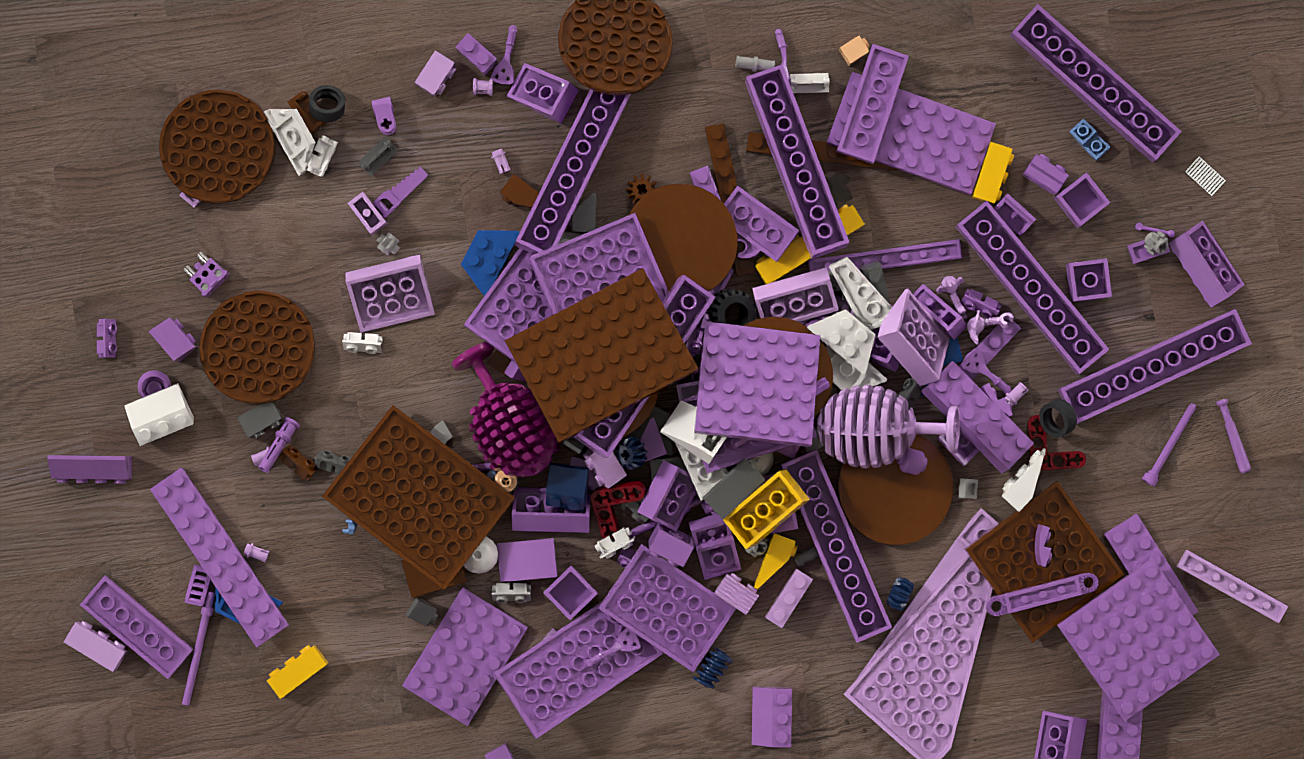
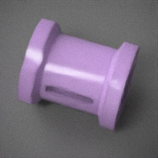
[473,78,493,96]

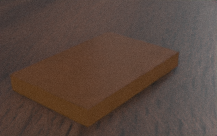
[401,560,468,598]

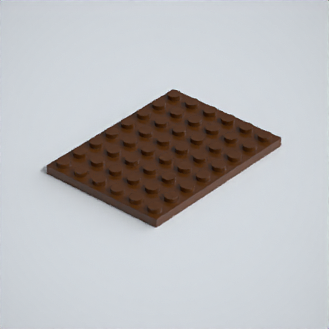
[505,268,698,443]
[322,405,515,590]

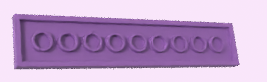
[150,467,289,647]

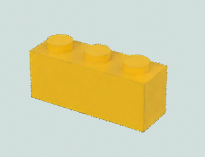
[971,142,1014,205]
[267,645,328,699]

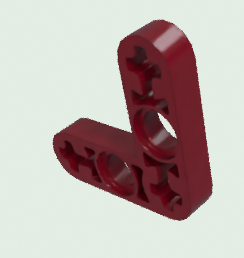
[1027,415,1086,471]
[591,481,646,541]

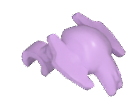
[936,276,967,320]
[967,310,1014,344]

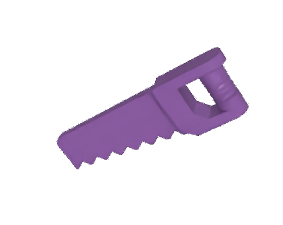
[373,166,428,219]

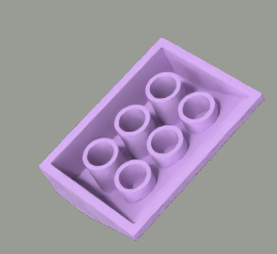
[345,255,435,332]
[878,289,950,386]

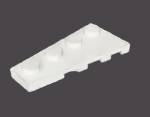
[829,257,892,330]

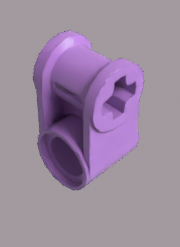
[372,97,396,135]

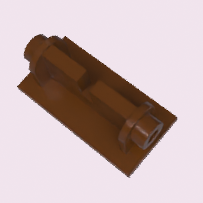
[278,444,318,481]

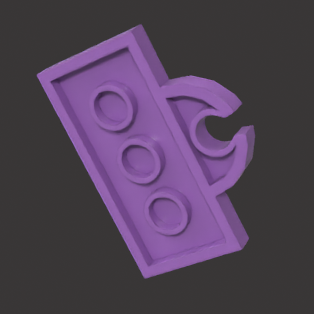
[724,186,800,262]

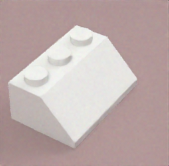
[125,384,194,446]

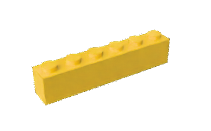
[755,204,865,285]

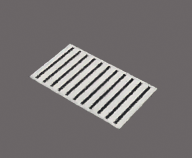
[1185,157,1226,196]

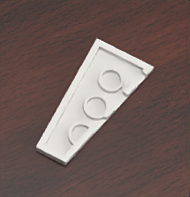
[675,442,729,500]

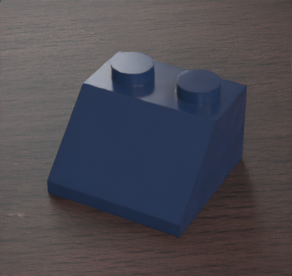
[546,462,589,512]

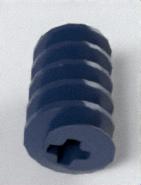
[692,646,733,689]

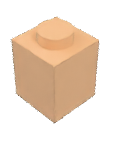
[839,36,870,66]

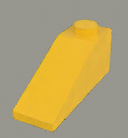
[754,533,798,589]

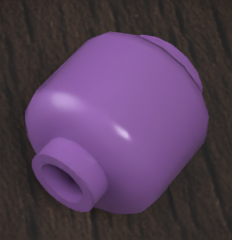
[897,448,927,475]

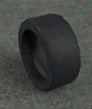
[309,85,346,123]
[1039,399,1077,438]

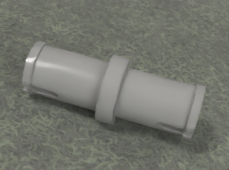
[735,56,775,72]

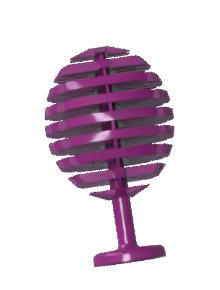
[451,342,561,477]

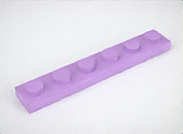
[1177,550,1288,623]

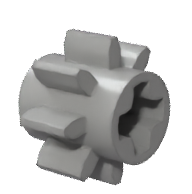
[1144,231,1168,256]
[376,232,400,256]
[744,537,769,557]

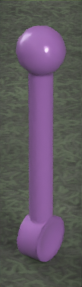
[1135,223,1175,238]

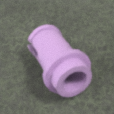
[491,149,511,174]
[1005,382,1028,407]
[251,446,270,466]
[244,543,269,563]

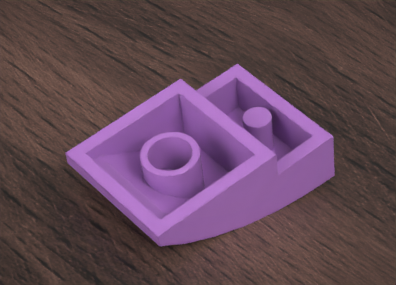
[689,514,741,580]
[497,538,558,582]

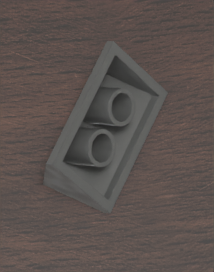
[702,458,765,519]

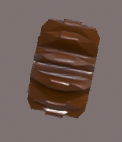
[626,174,657,205]

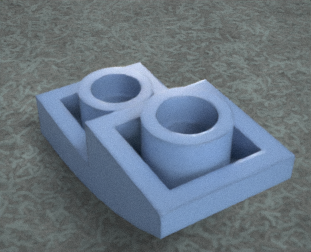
[1069,119,1110,162]

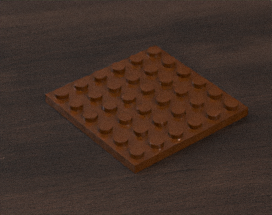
[964,481,1124,643]

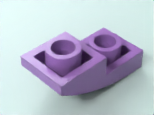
[980,383,1013,417]
[1035,525,1052,567]

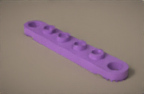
[986,573,1099,616]

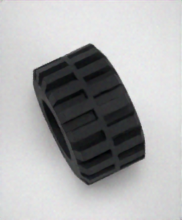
[707,289,759,326]

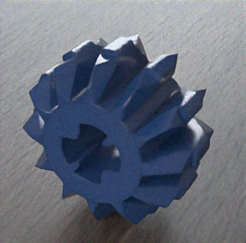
[615,436,648,470]
[886,577,914,611]

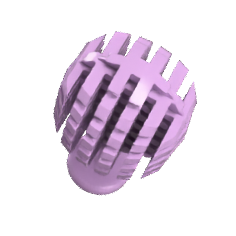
[817,385,960,468]

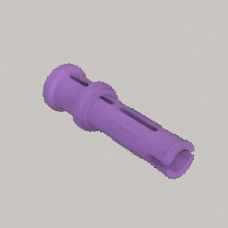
[258,417,300,473]

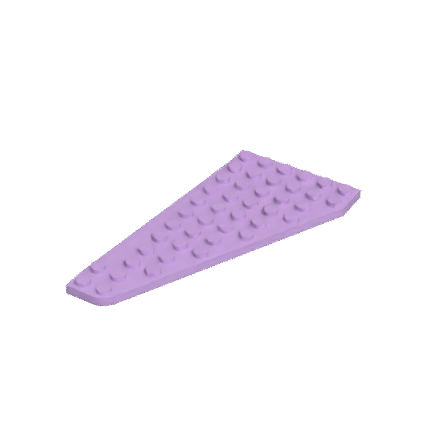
[844,508,999,759]

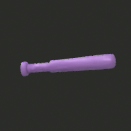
[1216,398,1251,473]

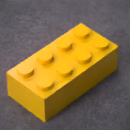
[723,469,810,549]

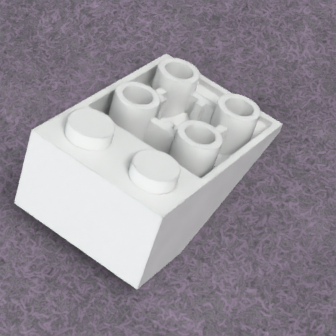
[660,401,727,464]
[1002,448,1046,512]

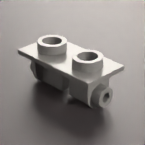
[492,583,531,604]

